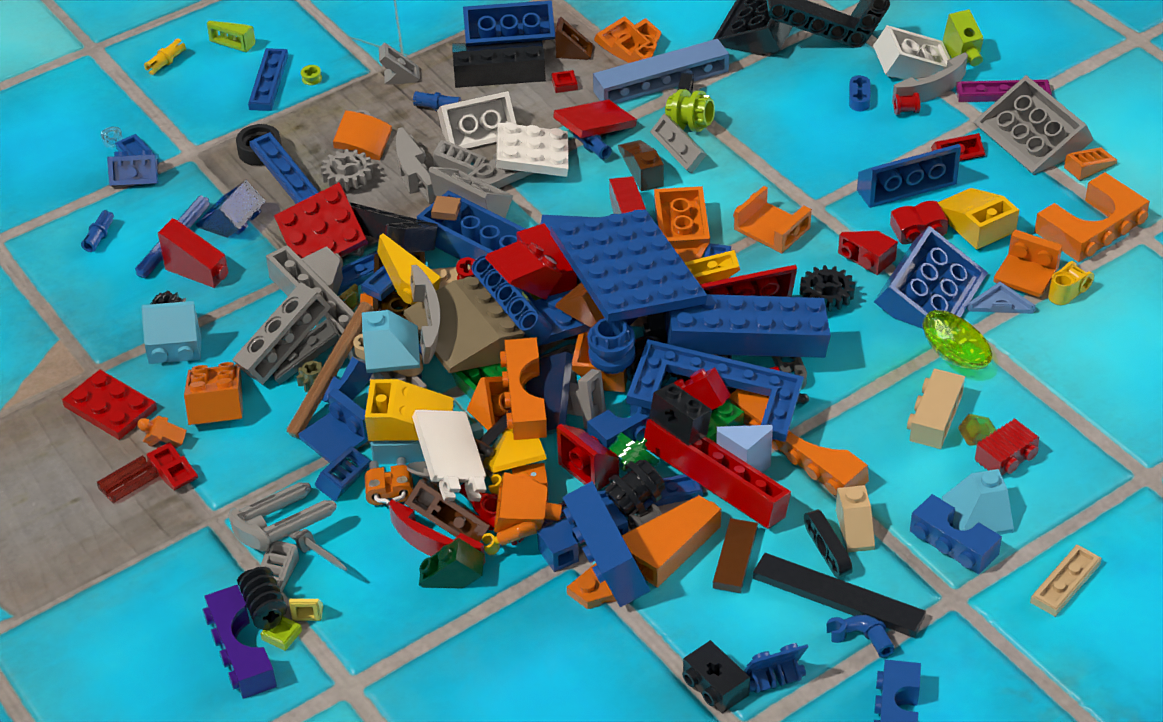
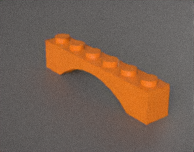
[728,389,869,496]

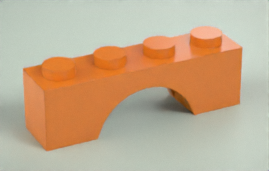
[500,337,547,440]

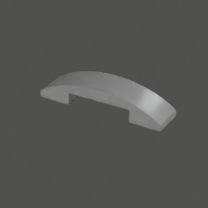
[892,53,968,104]
[410,265,440,364]

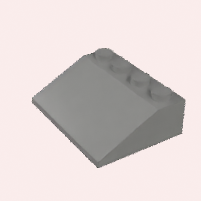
[974,75,1094,175]

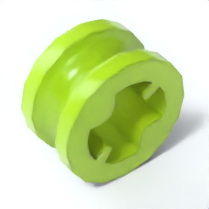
[301,65,322,85]

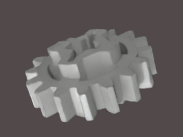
[321,149,373,191]

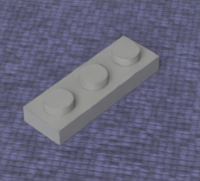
[650,114,707,173]

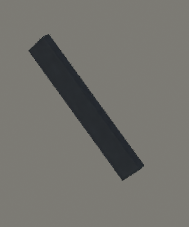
[753,553,926,638]

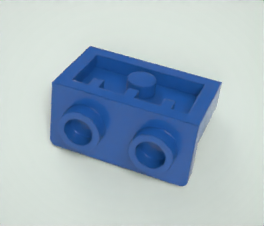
[107,150,159,185]

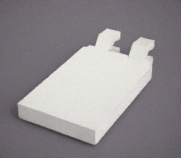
[412,410,486,501]

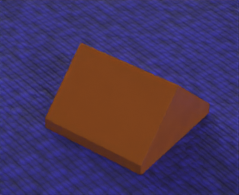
[555,282,604,327]

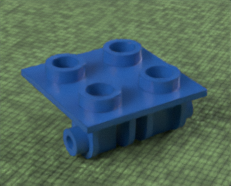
[744,643,808,693]

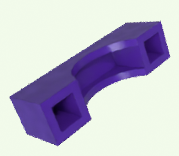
[202,584,277,699]

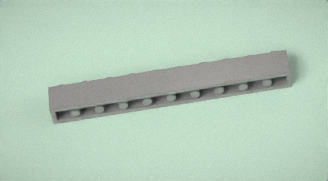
[266,245,427,389]

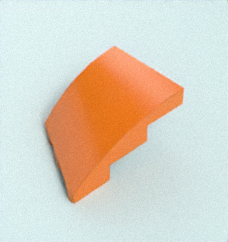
[594,16,661,63]

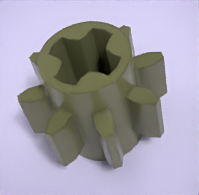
[296,361,322,392]

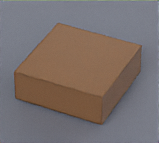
[431,196,461,221]

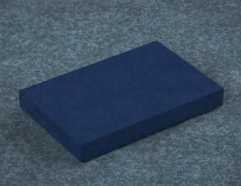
[526,352,573,435]

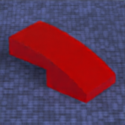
[146,442,198,491]

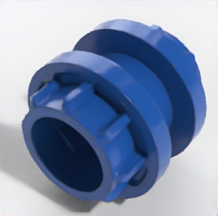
[587,318,635,374]

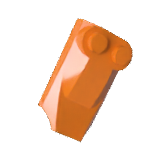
[654,186,710,262]

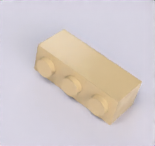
[907,368,965,449]

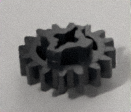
[799,265,855,312]

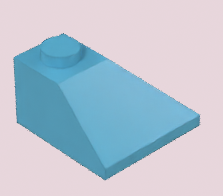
[362,310,420,373]
[942,469,1014,535]

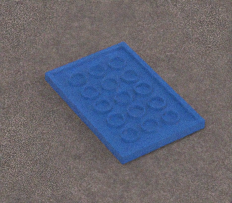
[550,209,707,323]

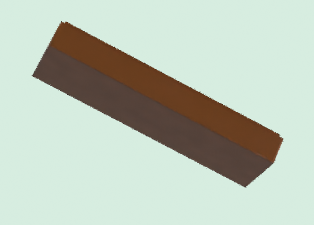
[713,518,758,593]

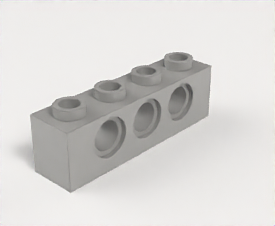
[232,282,331,385]

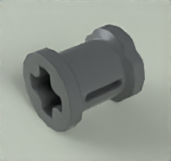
[628,504,662,530]

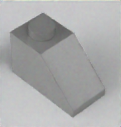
[302,246,343,295]

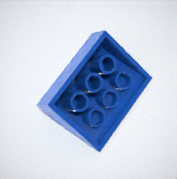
[874,226,988,337]

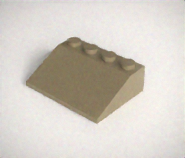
[404,277,524,373]

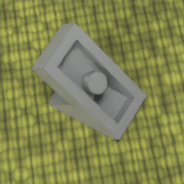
[379,42,420,85]

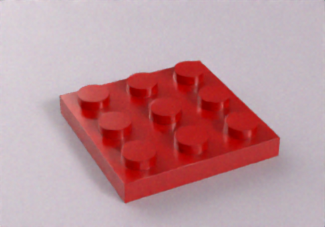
[274,182,369,259]

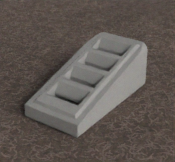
[433,140,487,174]
[260,541,299,593]

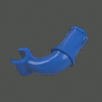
[826,615,894,658]

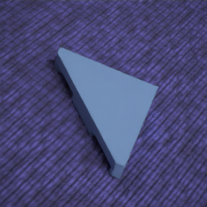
[967,282,1036,314]

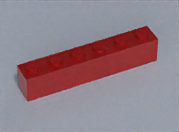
[644,419,791,529]

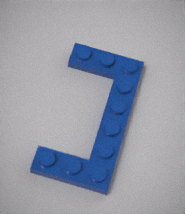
[626,339,804,442]

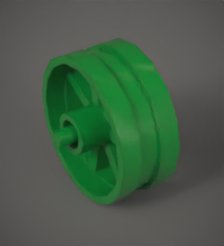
[608,432,660,472]

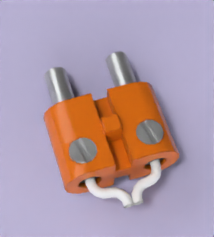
[365,457,414,506]

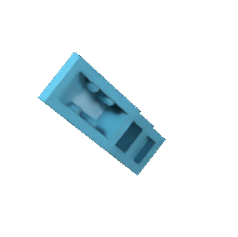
[370,422,484,464]

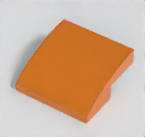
[333,110,392,160]

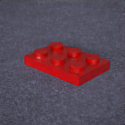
[62,369,157,440]

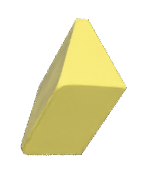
[289,599,323,621]

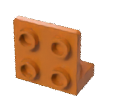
[993,229,1063,297]

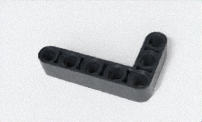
[766,0,890,48]
[350,202,438,253]

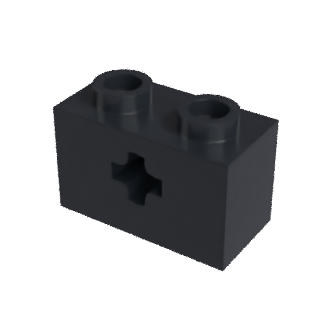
[649,383,712,446]
[682,640,750,714]

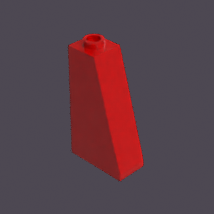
[609,176,646,214]

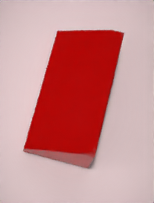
[931,133,986,161]

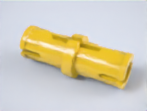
[144,39,186,75]

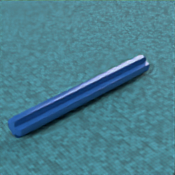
[135,195,210,278]

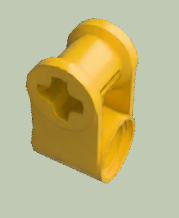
[1048,261,1095,305]

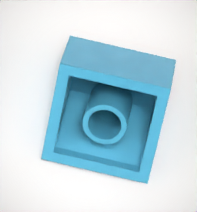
[142,301,202,364]

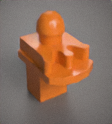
[138,415,187,448]

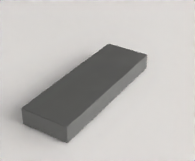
[273,317,341,385]

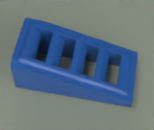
[315,446,371,501]

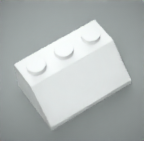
[437,91,517,149]

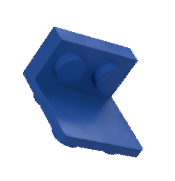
[299,388,368,464]

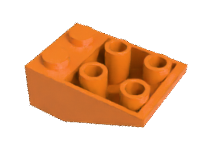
[184,362,243,425]

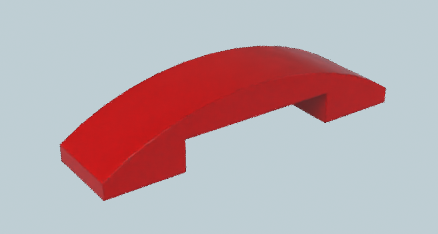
[389,499,485,565]

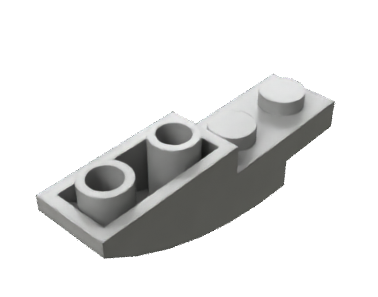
[396,127,436,204]

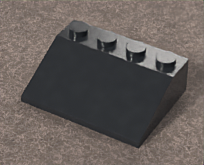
[713,0,793,55]
[452,40,546,88]

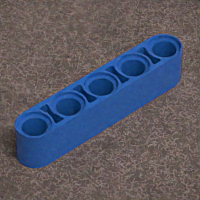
[472,255,552,343]

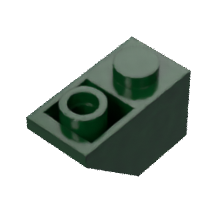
[419,538,484,588]

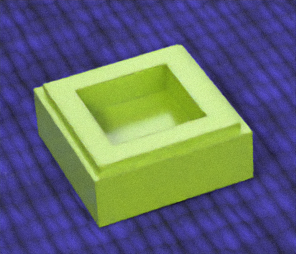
[260,616,302,651]

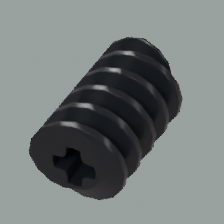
[237,567,287,630]

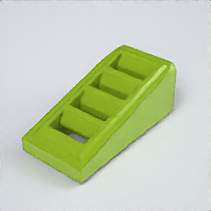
[207,21,255,52]

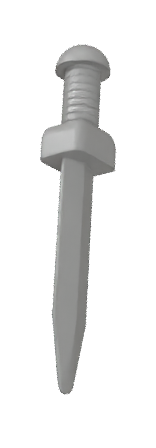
[288,529,347,571]

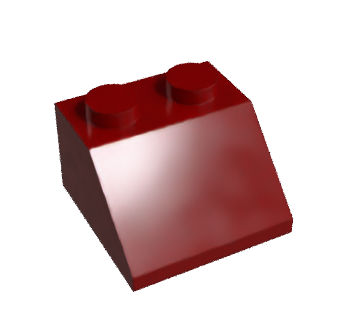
[485,241,563,300]
[557,424,619,491]

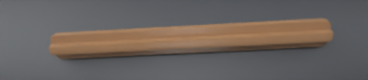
[286,302,374,438]

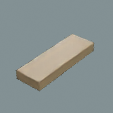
[1030,545,1102,617]

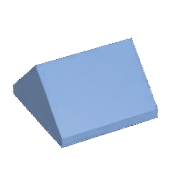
[716,425,773,473]

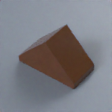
[555,17,593,60]

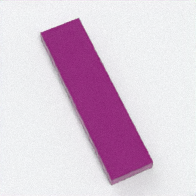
[956,79,1052,102]

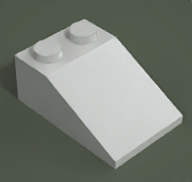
[873,25,951,80]

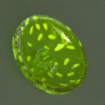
[922,310,992,370]

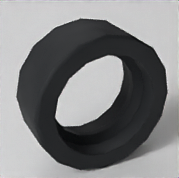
[236,124,282,166]

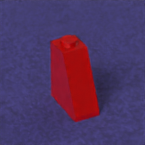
[158,218,228,288]

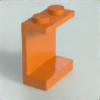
[733,186,812,254]

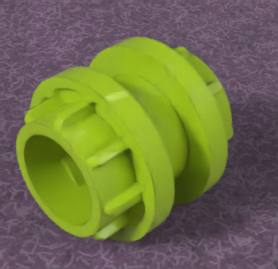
[665,89,715,132]

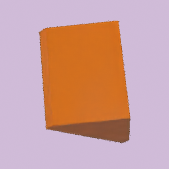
[467,376,525,430]

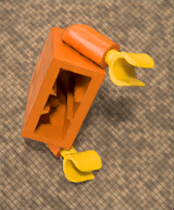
[482,472,562,555]

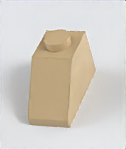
[836,485,875,553]

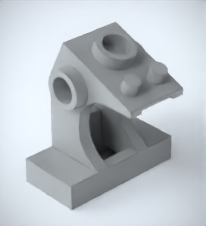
[567,369,606,429]

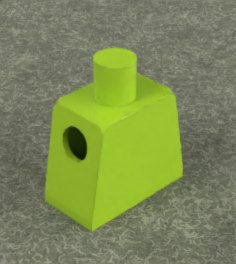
[943,9,983,66]

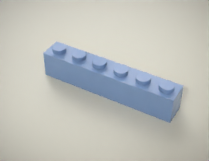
[593,39,729,104]

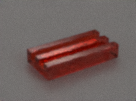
[97,455,159,503]

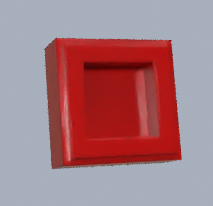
[551,70,578,93]

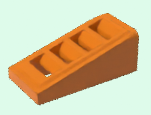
[1064,147,1117,180]

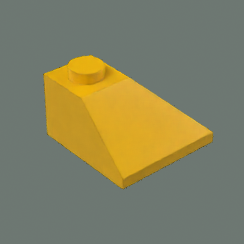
[483,428,547,473]

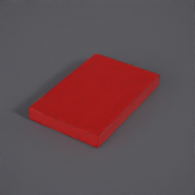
[553,99,637,138]

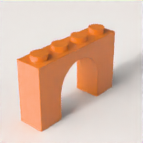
[1034,172,1150,262]

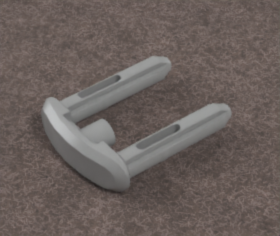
[228,482,337,551]

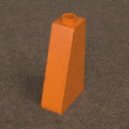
[622,495,721,588]

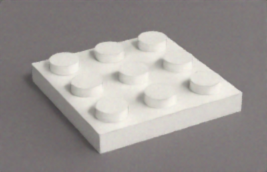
[496,122,568,177]

